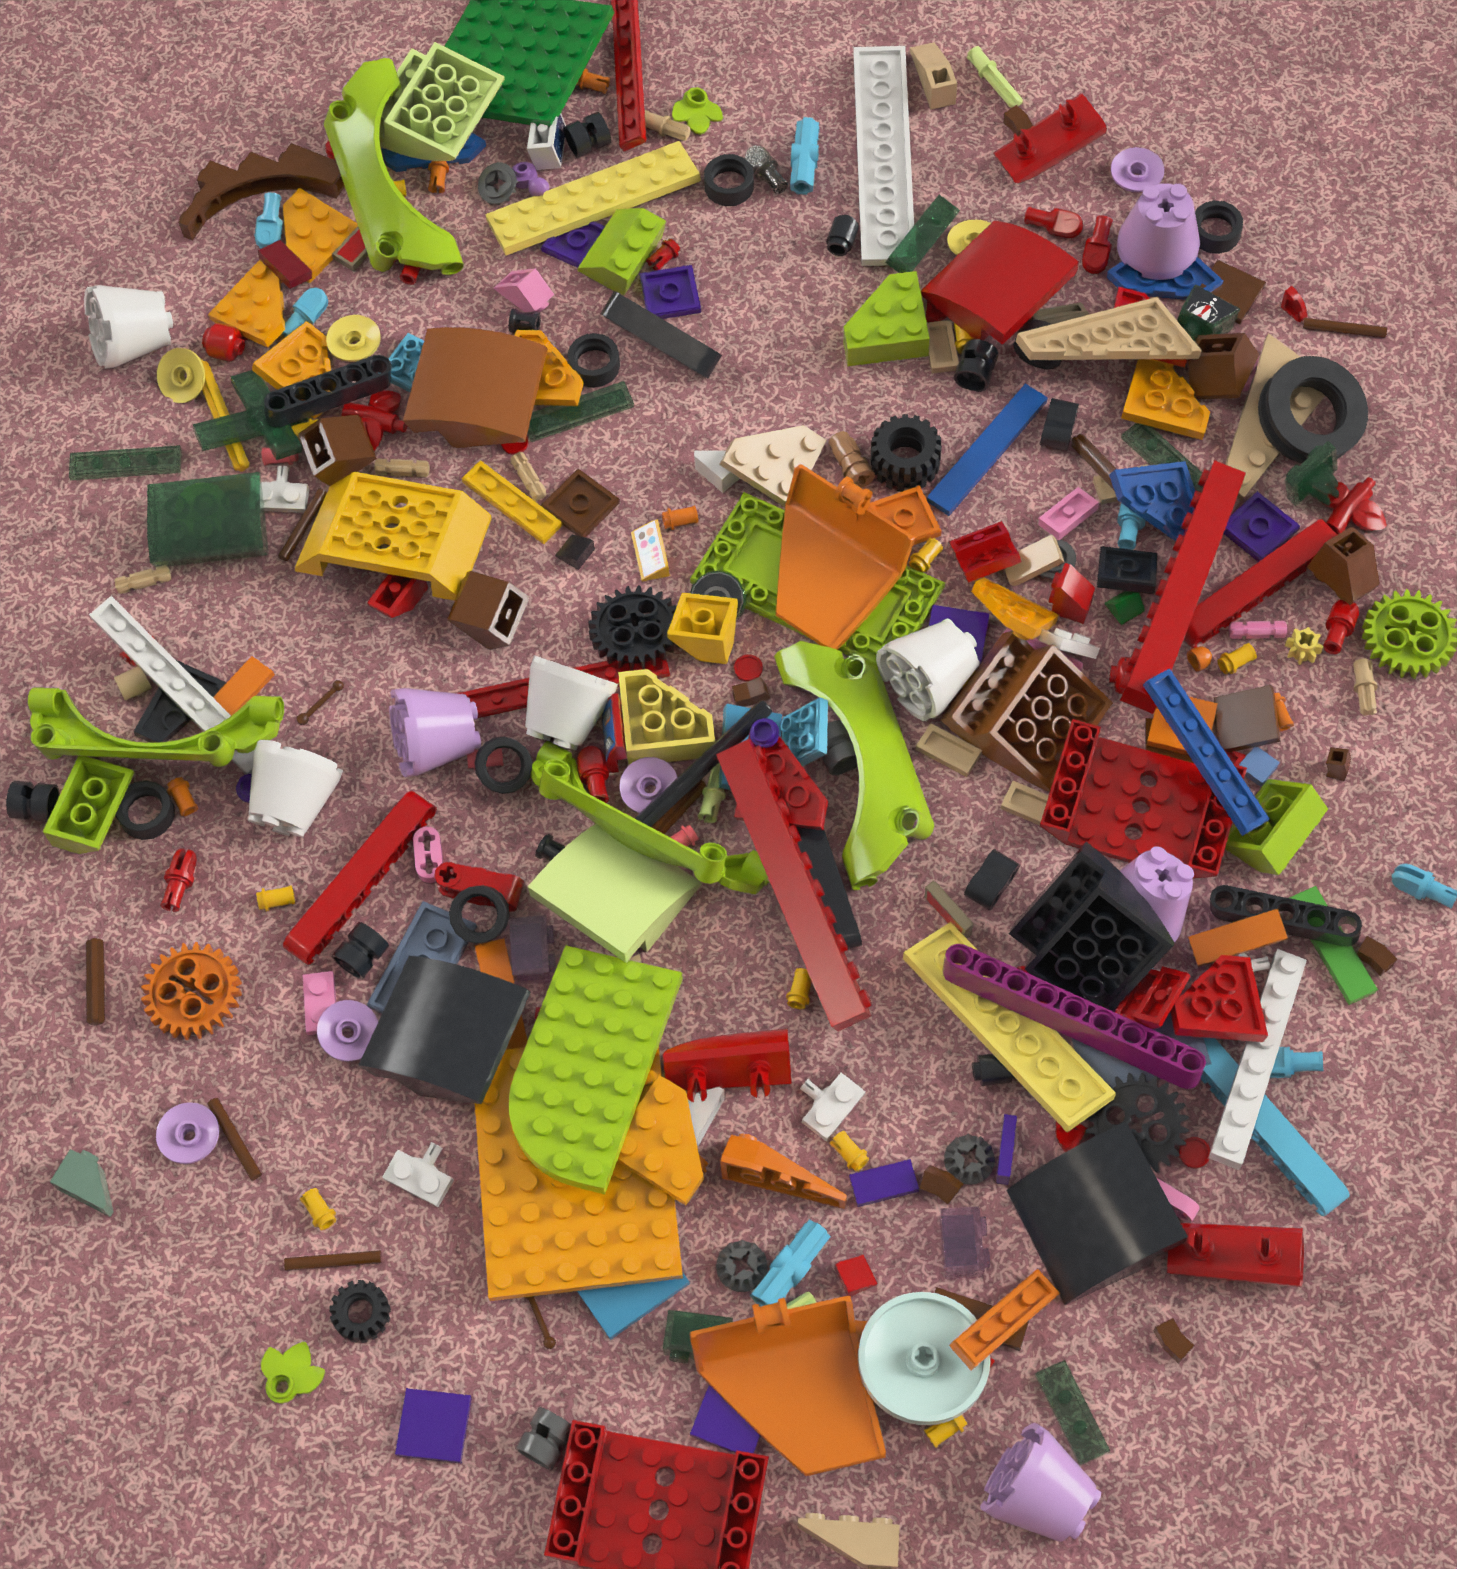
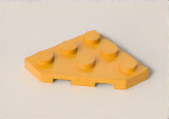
[283,188,358,283]
[208,260,285,348]
[252,321,331,419]
[515,330,584,406]
[1121,359,1210,440]
[971,577,1059,640]
[617,1075,704,1206]

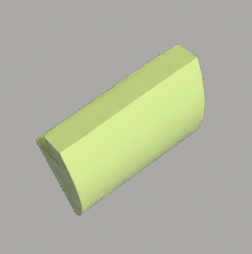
[379,42,505,161]
[528,824,702,963]

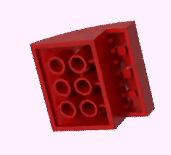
[921,221,1079,345]

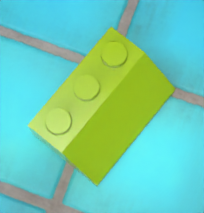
[577,208,666,295]
[43,756,135,854]
[1225,779,1328,875]

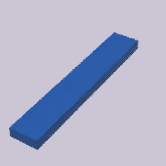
[926,383,1048,516]
[1143,668,1270,836]

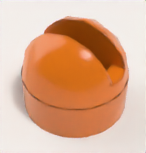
[1187,646,1212,672]

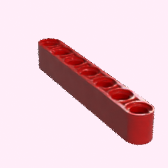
[1184,519,1338,649]
[283,790,437,965]

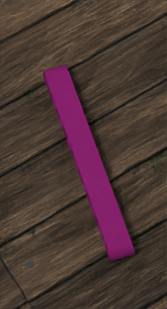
[942,944,1206,1089]

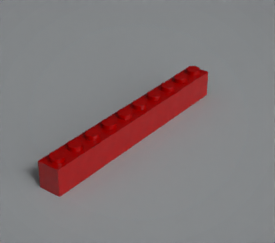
[1119,460,1246,714]
[716,739,872,1032]

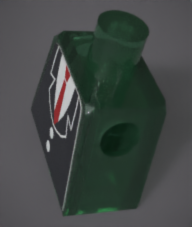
[1177,284,1240,341]

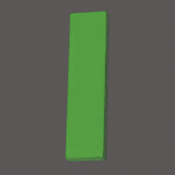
[1289,886,1378,1005]

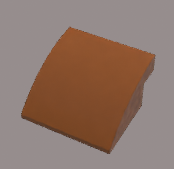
[403,327,548,448]
[940,630,1113,792]

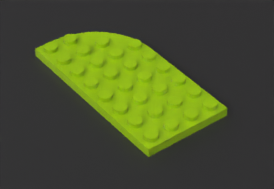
[509,945,683,1194]

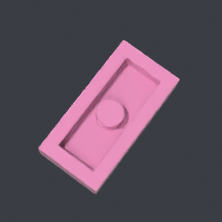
[1038,487,1099,540]
[303,971,336,1035]

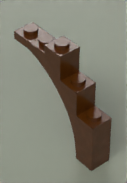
[178,143,345,241]

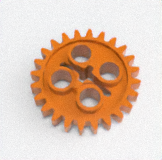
[141,942,242,1040]

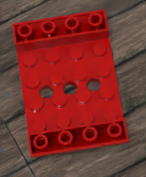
[1040,719,1247,879]
[544,1420,769,1569]

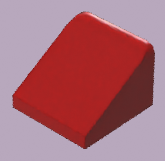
[834,1255,878,1297]

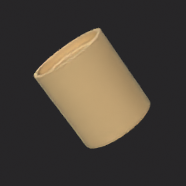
[114,666,152,701]

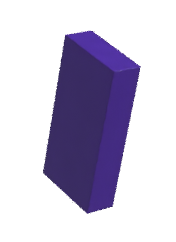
[996,1114,1017,1185]
[849,1159,919,1207]

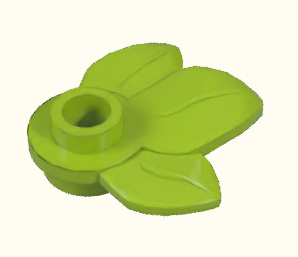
[672,87,723,135]
[261,1341,325,1404]

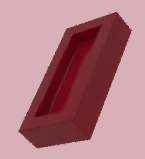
[258,240,312,289]

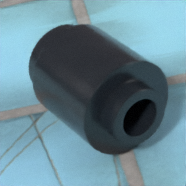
[826,214,859,256]
[972,1054,1016,1086]

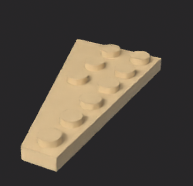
[1016,297,1202,360]
[1225,333,1325,501]

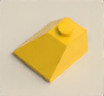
[667,593,738,664]

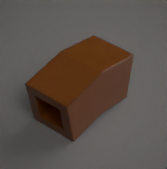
[1003,105,1033,136]
[732,677,771,707]
[1326,747,1351,781]
[1357,936,1398,976]
[919,1165,964,1204]
[1153,1318,1195,1364]

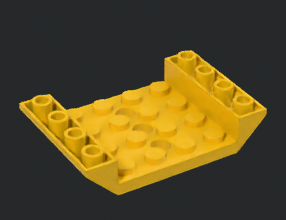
[295,472,492,601]

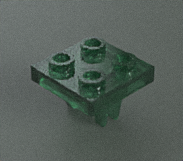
[1285,441,1339,506]

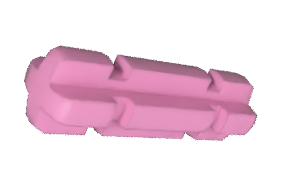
[1229,621,1287,639]

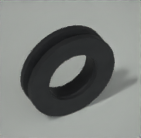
[1258,356,1368,465]

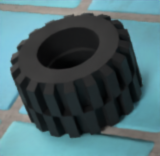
[870,414,942,492]

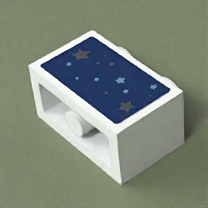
[527,114,566,170]

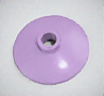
[1111,147,1164,192]
[620,757,678,813]
[317,1000,378,1061]
[156,1102,219,1164]

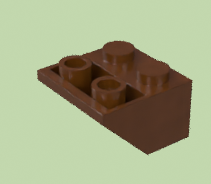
[1188,333,1260,400]
[298,415,377,486]
[1307,527,1380,605]
[447,571,530,650]

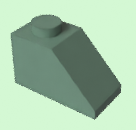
[50,1149,114,1217]

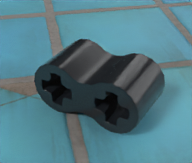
[1040,398,1079,451]
[964,849,1020,911]

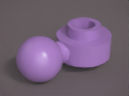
[512,162,549,196]

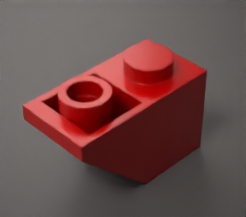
[1048,563,1095,624]

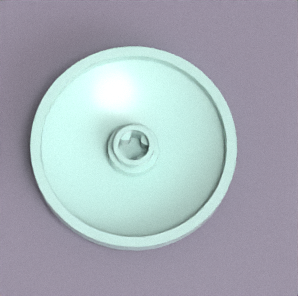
[858,1292,990,1425]

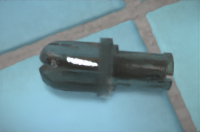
[744,145,788,194]

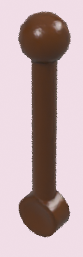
[296,680,344,725]
[524,1296,556,1349]

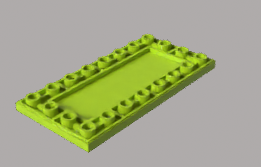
[690,492,945,664]

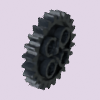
[588,585,677,670]
[1086,1073,1190,1173]

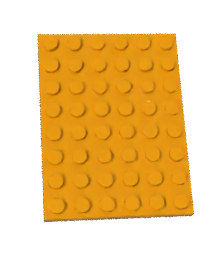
[475,1046,683,1301]

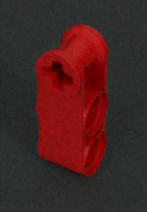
[434,862,524,912]

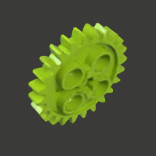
[1362,589,1457,679]

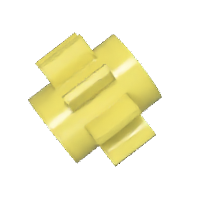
[1285,627,1323,665]

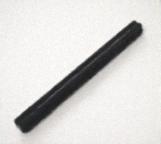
[635,700,772,827]

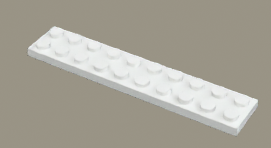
[853,46,916,266]

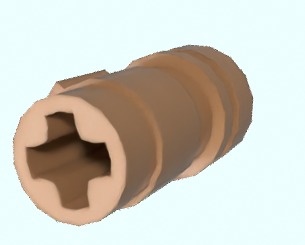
[829,431,875,488]

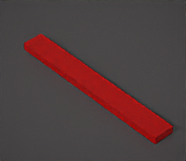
[611,0,646,152]
[457,657,670,718]

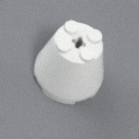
[84,285,173,369]
[876,619,980,721]
[525,655,618,750]
[248,740,343,837]

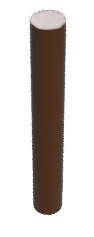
[1303,318,1387,338]
[278,488,327,562]
[207,1098,262,1181]
[284,1250,382,1271]

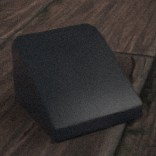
[555,534,595,570]

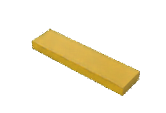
[461,460,563,544]

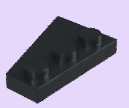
[133,660,227,743]

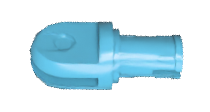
[254,192,283,249]
[282,287,328,337]
[1117,503,1146,550]
[1391,864,1457,909]
[1270,1047,1323,1078]

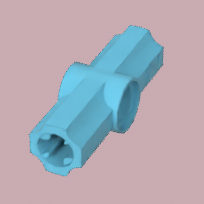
[790,117,819,195]
[750,1219,831,1307]

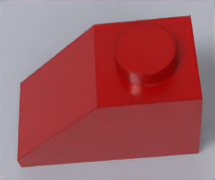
[367,574,429,618]

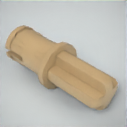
[645,110,691,141]
[1353,658,1378,716]

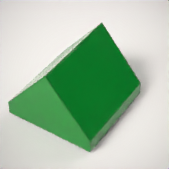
[1105,591,1145,626]

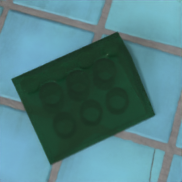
[147,472,269,567]

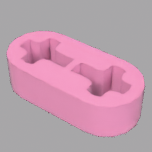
[413,827,443,883]
[1157,1178,1200,1223]

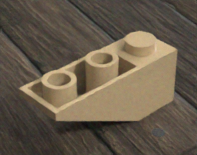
[910,42,957,109]
[798,1513,900,1569]

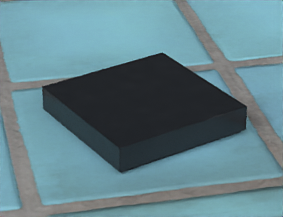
[1097,546,1158,594]

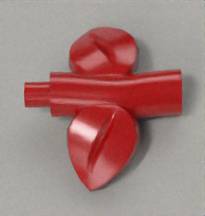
[341,390,408,452]
[1316,477,1387,534]

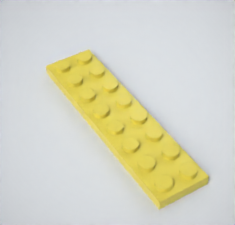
[485,141,701,256]
[903,922,1116,1132]

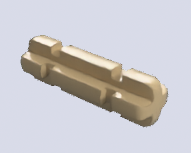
[511,452,546,501]
[374,458,430,477]
[115,565,171,594]

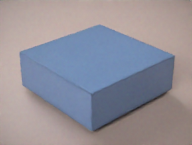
[1239,747,1280,787]

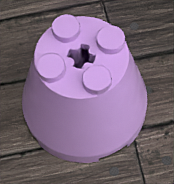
[1117,184,1200,280]
[389,688,481,778]
[1119,847,1194,943]
[980,1423,1101,1542]

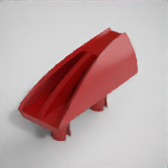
[993,93,1107,183]
[663,1028,792,1103]
[1167,1223,1304,1288]

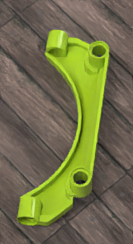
[324,58,464,275]
[774,641,934,890]
[28,687,284,767]
[531,741,769,895]

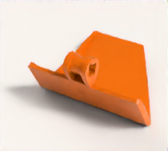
[776,464,915,650]
[689,1296,886,1476]

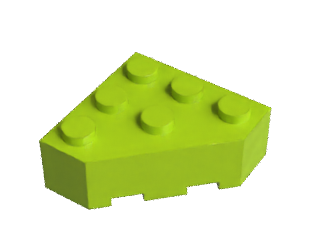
[843,271,930,367]

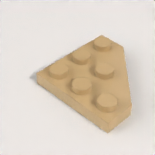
[719,425,827,507]

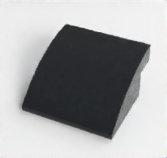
[1009,842,1174,1011]
[359,956,531,1104]
[1006,1122,1188,1305]

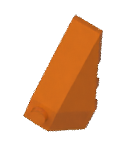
[720,1133,847,1209]

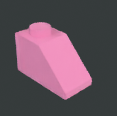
[494,268,554,312]

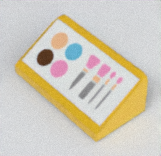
[631,519,670,582]

